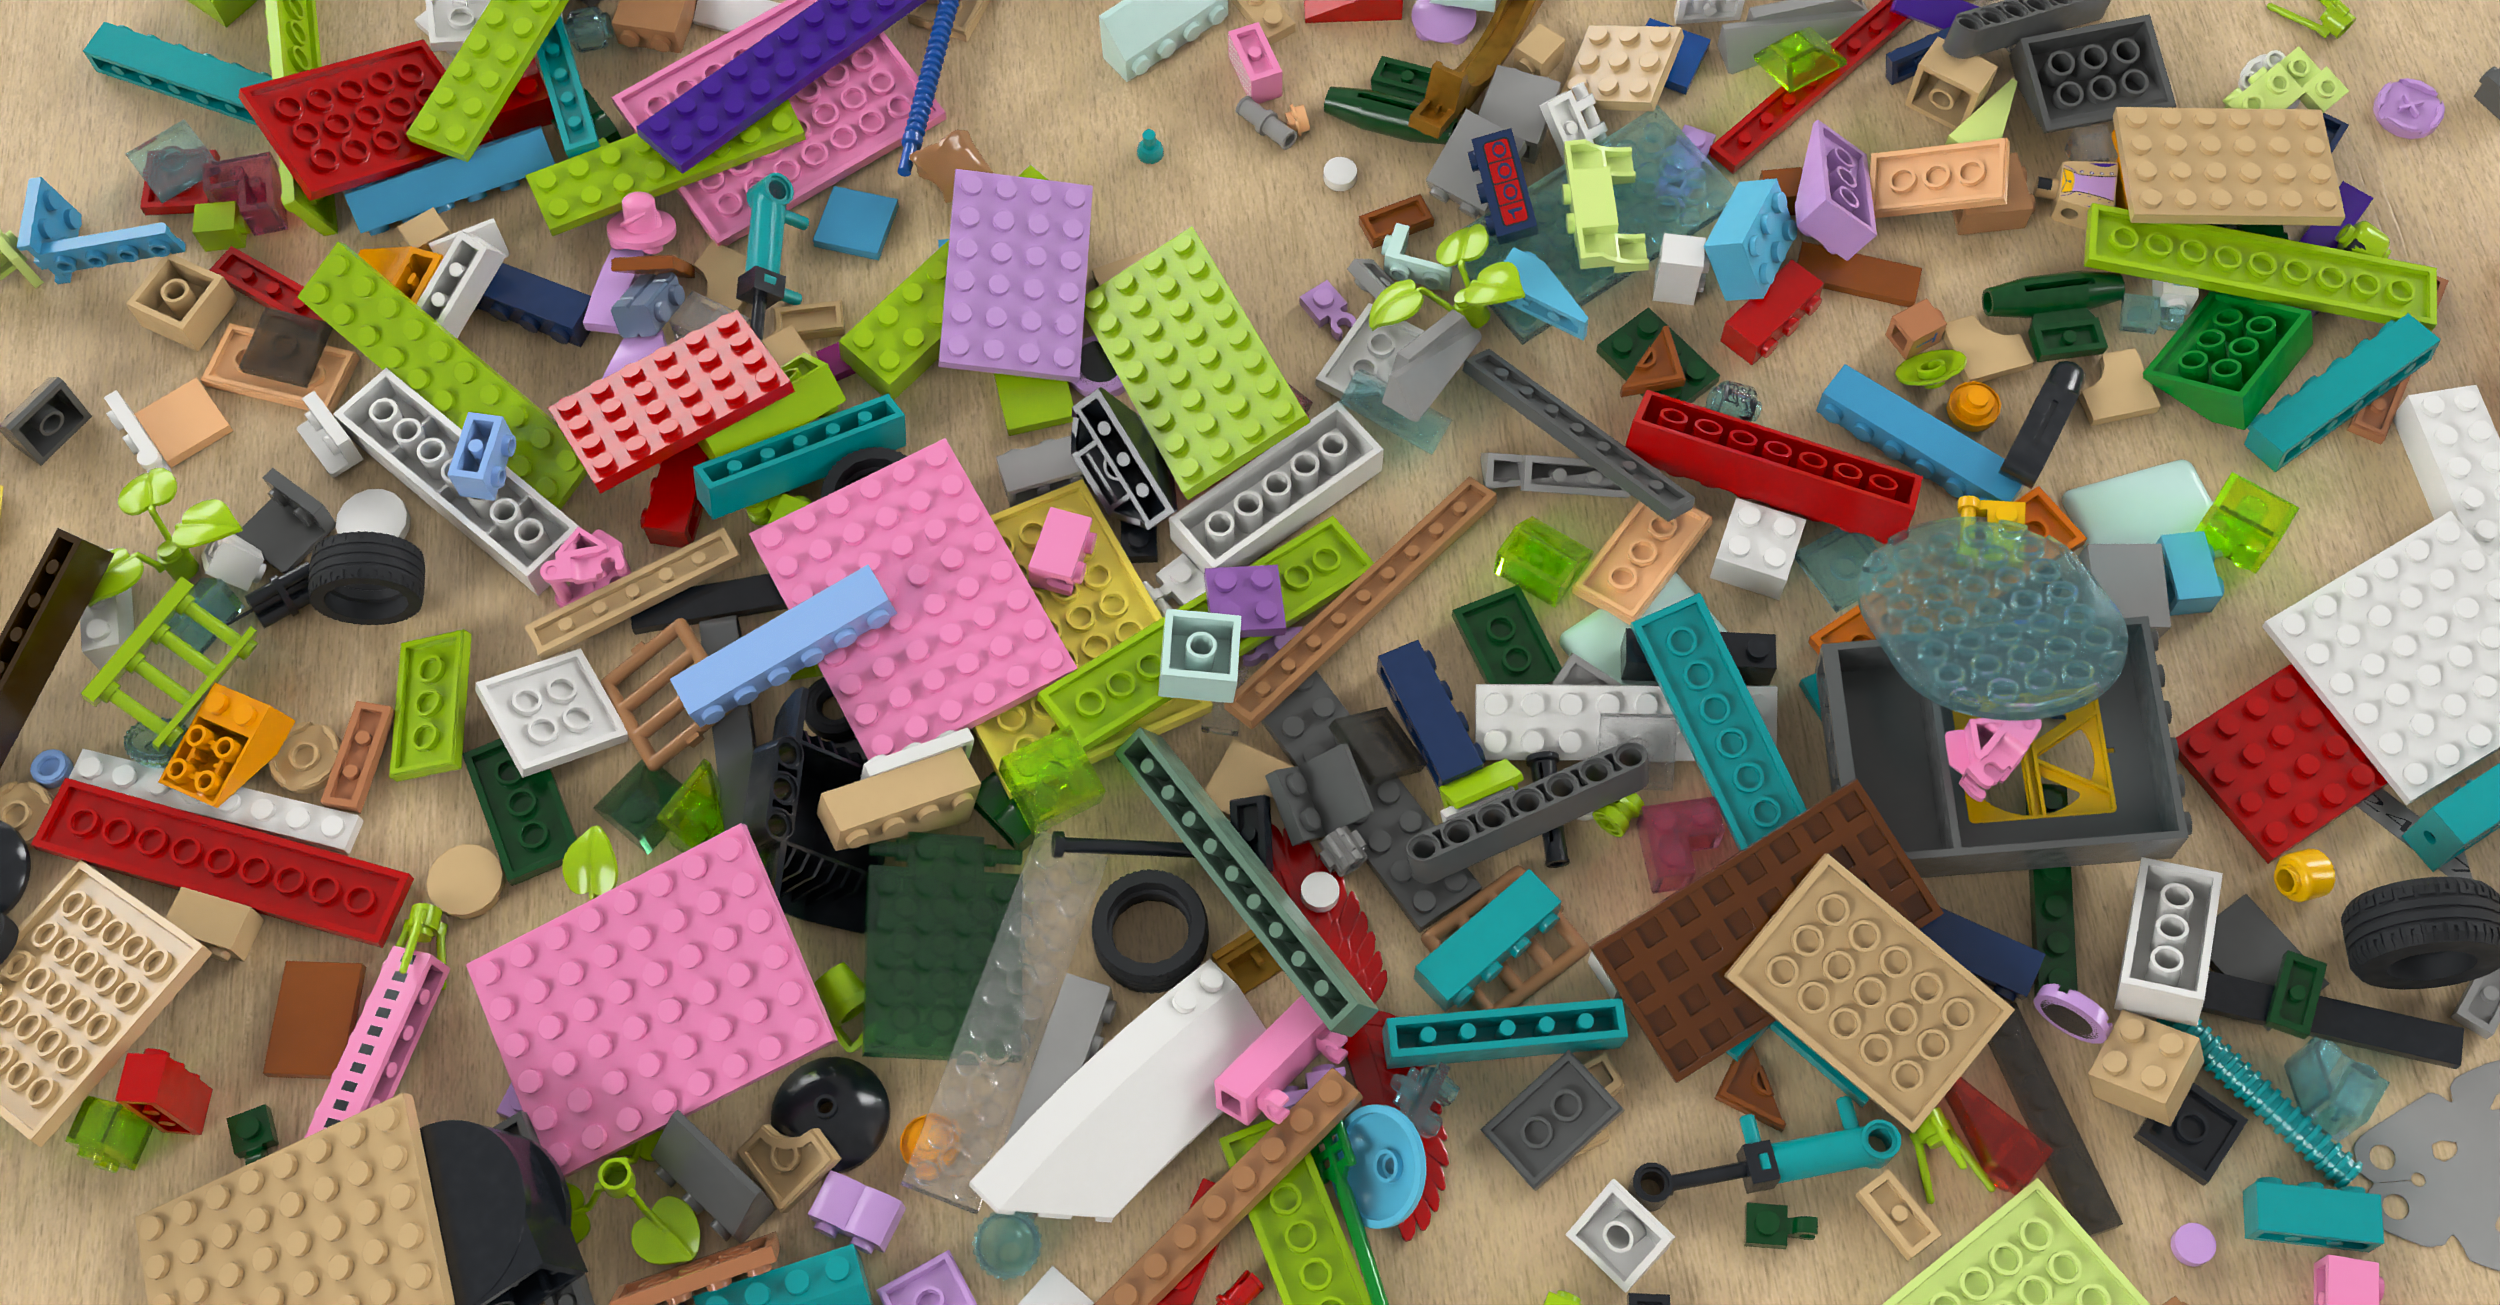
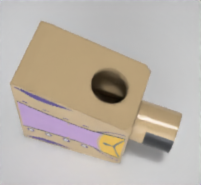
[2033,161,2118,230]

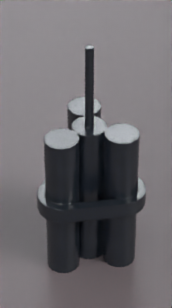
[224,561,310,629]

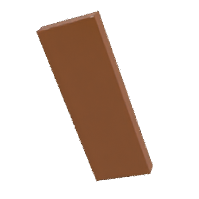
[1797,241,1922,308]

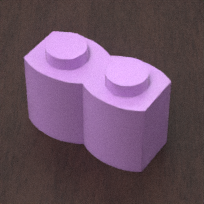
[808,1170,906,1255]

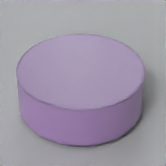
[2170,1223,2216,1267]

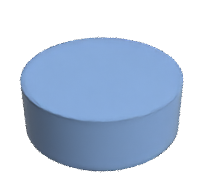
[30,749,74,788]

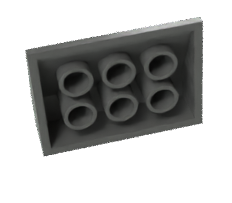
[2009,14,2176,134]

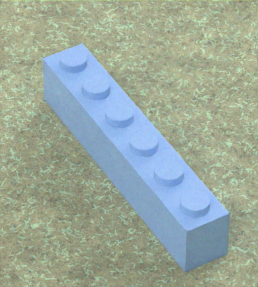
[670,565,897,728]

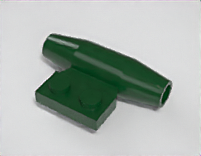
[1324,56,1458,145]
[1982,271,2125,362]

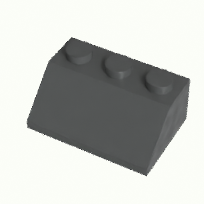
[651,1110,776,1244]

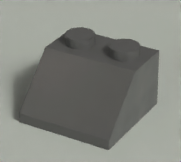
[0,377,92,466]

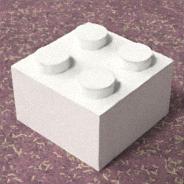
[1710,498,1806,600]

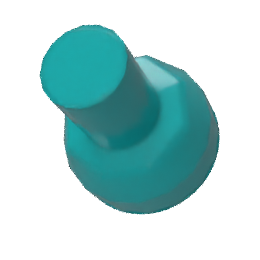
[1137,129,1164,164]

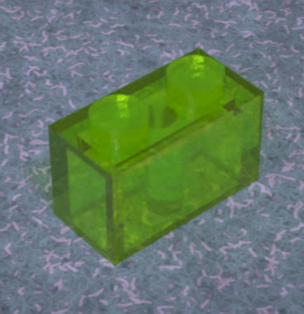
[65,1095,154,1173]

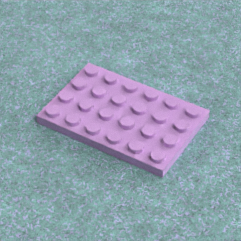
[938,169,1093,382]

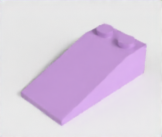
[1795,120,1877,261]

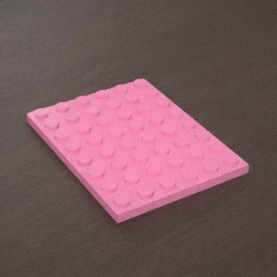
[611,0,946,247]
[749,438,1078,761]
[465,823,838,1178]

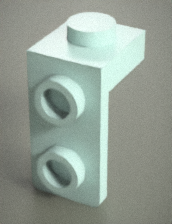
[1381,223,1453,291]

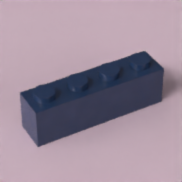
[474,263,591,347]
[1377,640,1486,793]
[1919,907,2046,1003]

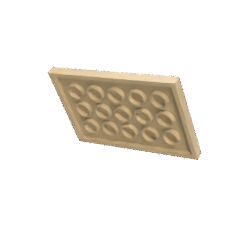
[2113,107,2345,226]
[1724,854,2015,1133]

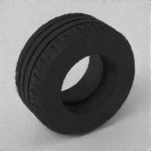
[2341,877,2500,990]

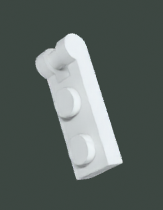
[104,390,172,473]

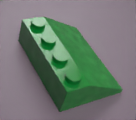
[2143,291,2313,430]

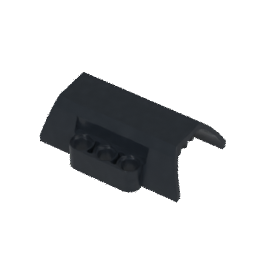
[742,687,887,935]

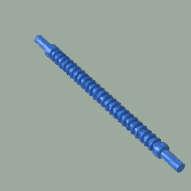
[897,0,959,177]

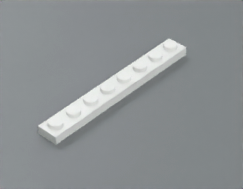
[69,749,364,855]

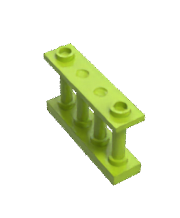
[81,576,258,752]

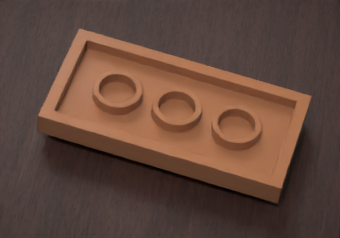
[609,1231,781,1305]

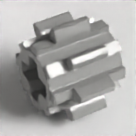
[1318,826,1368,877]

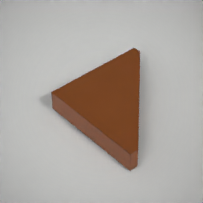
[611,255,695,278]
[1620,325,1686,398]
[1714,1046,1786,1132]

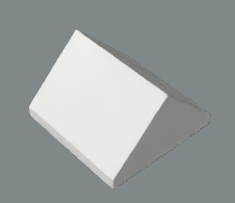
[1566,1179,1675,1293]

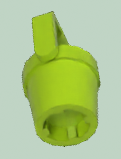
[814,962,897,1053]

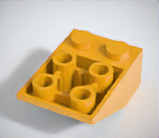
[358,246,444,304]
[158,682,296,808]

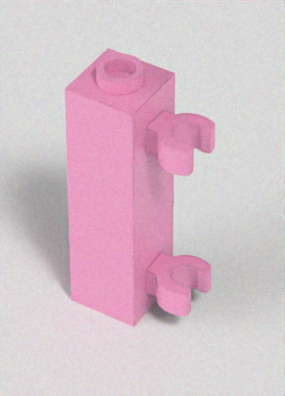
[1214,995,1348,1126]

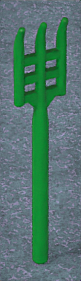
[1310,1119,1389,1305]

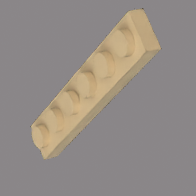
[524,527,742,661]

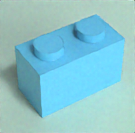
[2156,531,2224,616]

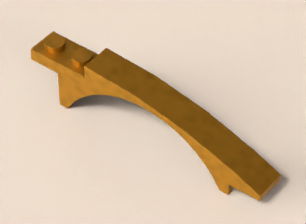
[1408,0,1544,139]

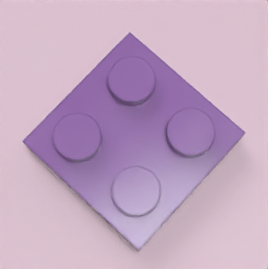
[1204,565,1286,638]

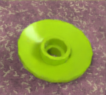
[1895,349,1967,389]

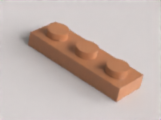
[320,701,395,814]

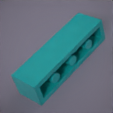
[1414,869,1562,1013]

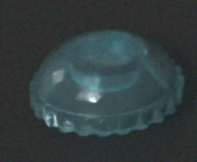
[124,717,188,769]
[972,1211,1043,1280]

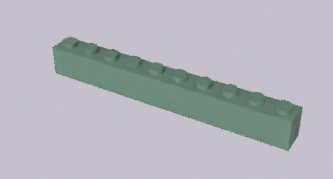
[1114,727,1379,1037]

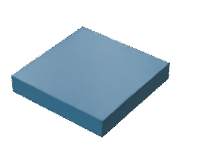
[813,186,899,260]

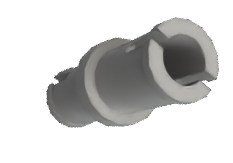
[1236,96,1297,150]

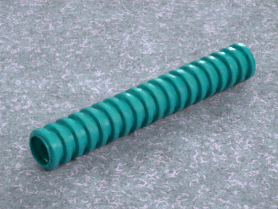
[2155,1018,2363,1189]

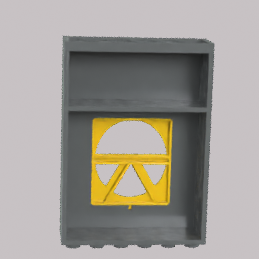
[1815,616,2192,878]

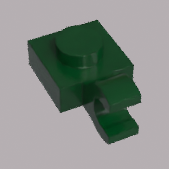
[226,1104,279,1165]
[1744,1202,1818,1249]

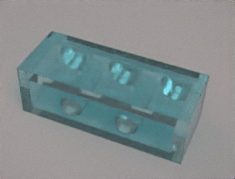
[1339,368,1452,455]

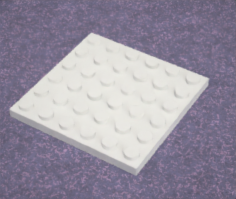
[2262,511,2500,806]

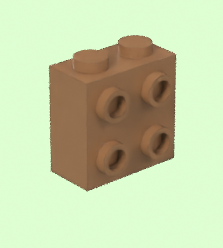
[611,0,698,53]
[1951,153,2035,235]

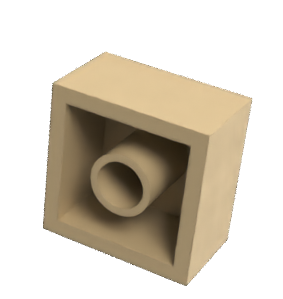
[1905,37,1998,130]
[126,253,238,352]
[2088,1010,2204,1126]

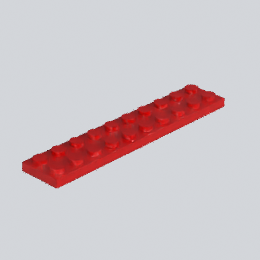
[31,777,414,948]

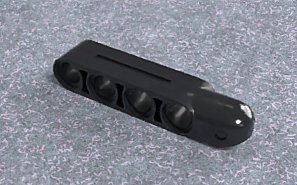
[1998,361,2086,489]

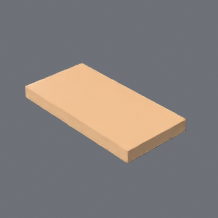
[1869,137,2010,218]
[200,323,360,415]
[1572,501,1713,625]

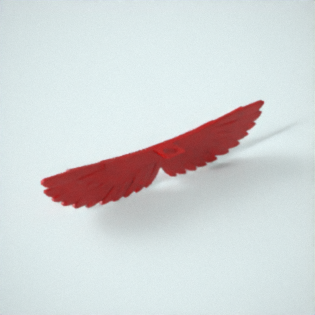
[1271,824,1449,1242]

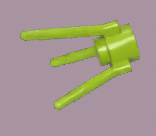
[2266,0,2357,39]
[395,903,448,990]
[1909,1107,1996,1204]

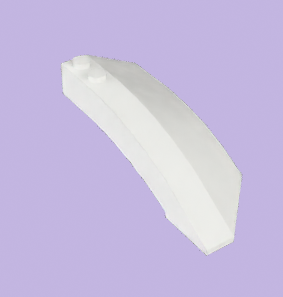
[969,959,1266,1223]

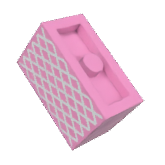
[1228,22,1282,104]

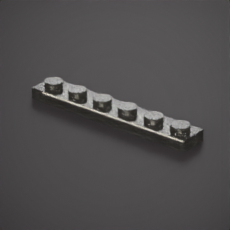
[1988,1002,2123,1237]

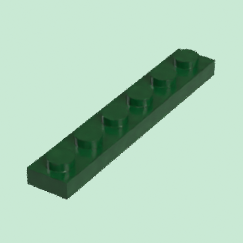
[2025,783,2078,998]

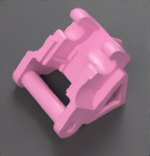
[540,526,632,608]
[1945,712,2042,802]

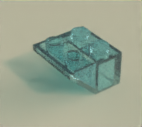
[2284,1036,2390,1142]

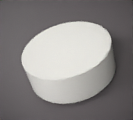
[1323,157,1357,191]
[1301,872,1339,912]

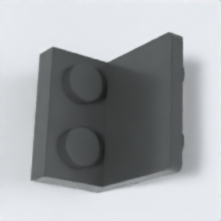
[235,468,336,574]
[1265,743,1374,846]

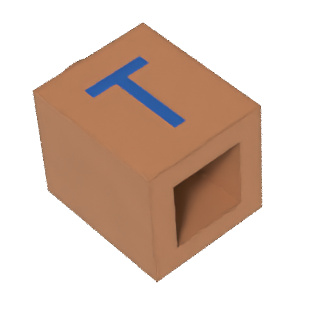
[1885,298,1947,360]

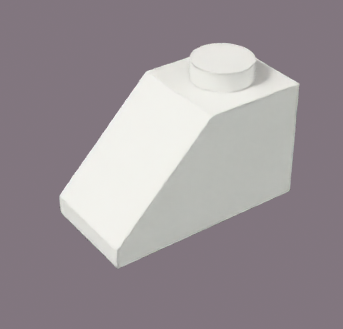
[201,534,267,592]

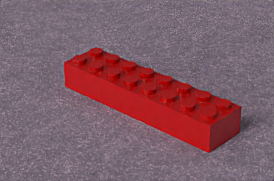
[1625,390,1923,546]

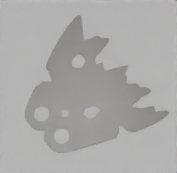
[2354,1060,2500,1271]

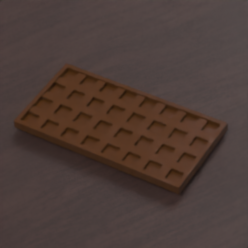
[1589,779,1944,1083]

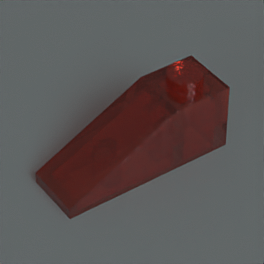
[1945,1077,2054,1196]

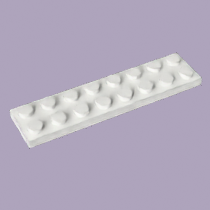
[1475,684,1778,761]

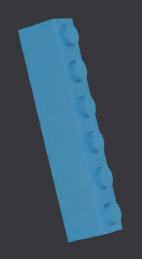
[344,125,556,236]
[1816,364,2024,502]

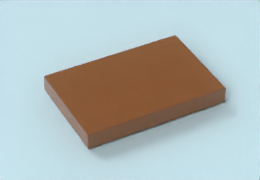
[263,961,366,1079]

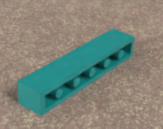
[83,22,272,126]
[2244,313,2441,472]
[693,394,906,520]
[1382,998,1628,1069]

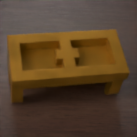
[1211,930,1283,995]

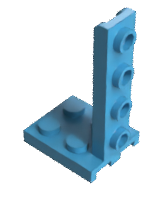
[17,177,186,284]

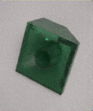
[593,759,701,855]

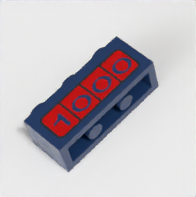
[1468,128,1539,245]

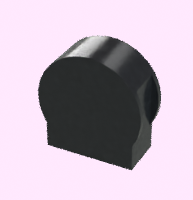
[420,1120,588,1305]

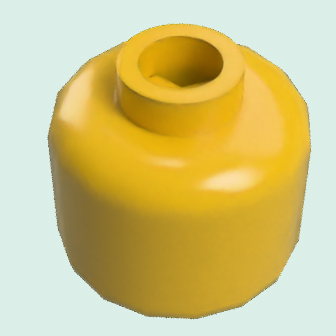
[2274,848,2336,902]

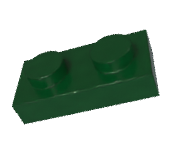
[2265,950,2327,1040]

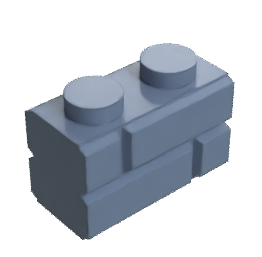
[611,272,685,338]

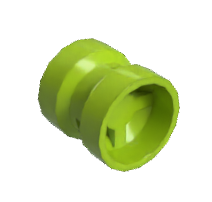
[1592,793,1645,838]

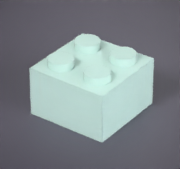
[1158,609,1241,703]

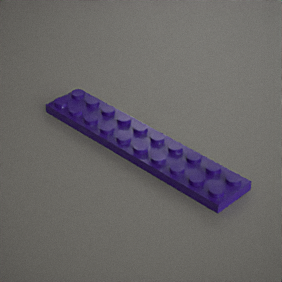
[636,0,927,174]

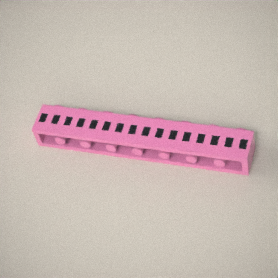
[304,946,450,1138]

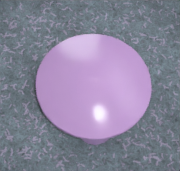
[1411,0,1476,45]

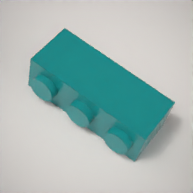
[2243,1177,2384,1253]

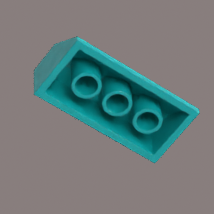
[693,1244,874,1305]

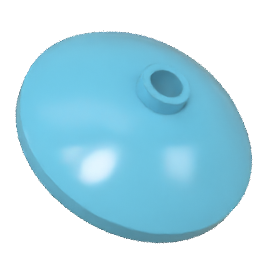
[1330,1104,1426,1229]

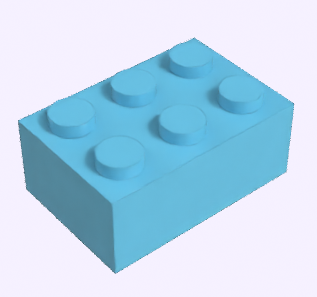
[1704,178,1797,301]

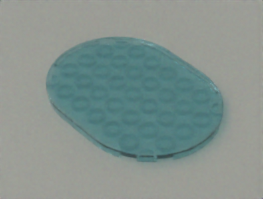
[1858,517,2128,721]

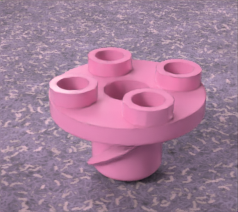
[607,192,677,254]

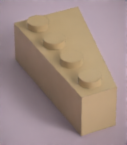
[817,747,981,851]

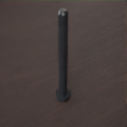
[1051,831,1195,858]

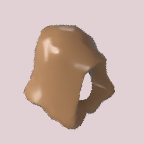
[910,129,994,203]

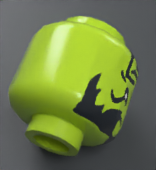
[2335,221,2391,258]

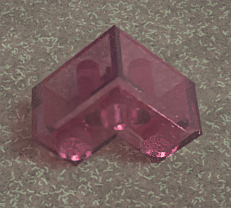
[202,151,288,236]
[1636,796,1725,894]

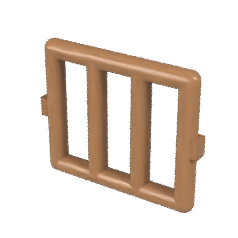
[600,618,736,772]
[1421,865,1590,1010]

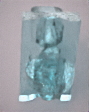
[1390,1062,1460,1138]

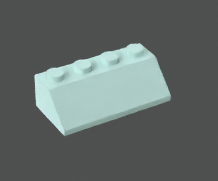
[1099,0,1228,82]

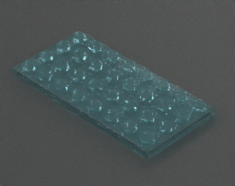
[1454,105,1735,345]

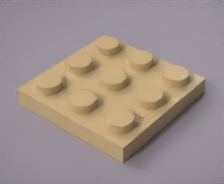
[1561,25,1684,112]

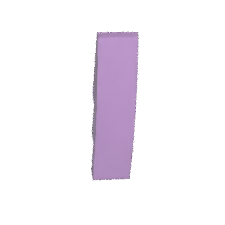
[583,248,653,334]

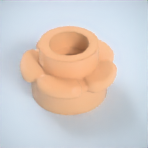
[1285,104,1310,137]

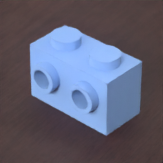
[447,412,516,501]

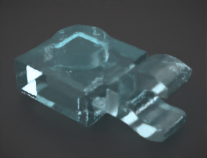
[2119,293,2185,334]

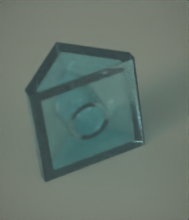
[167,578,245,654]

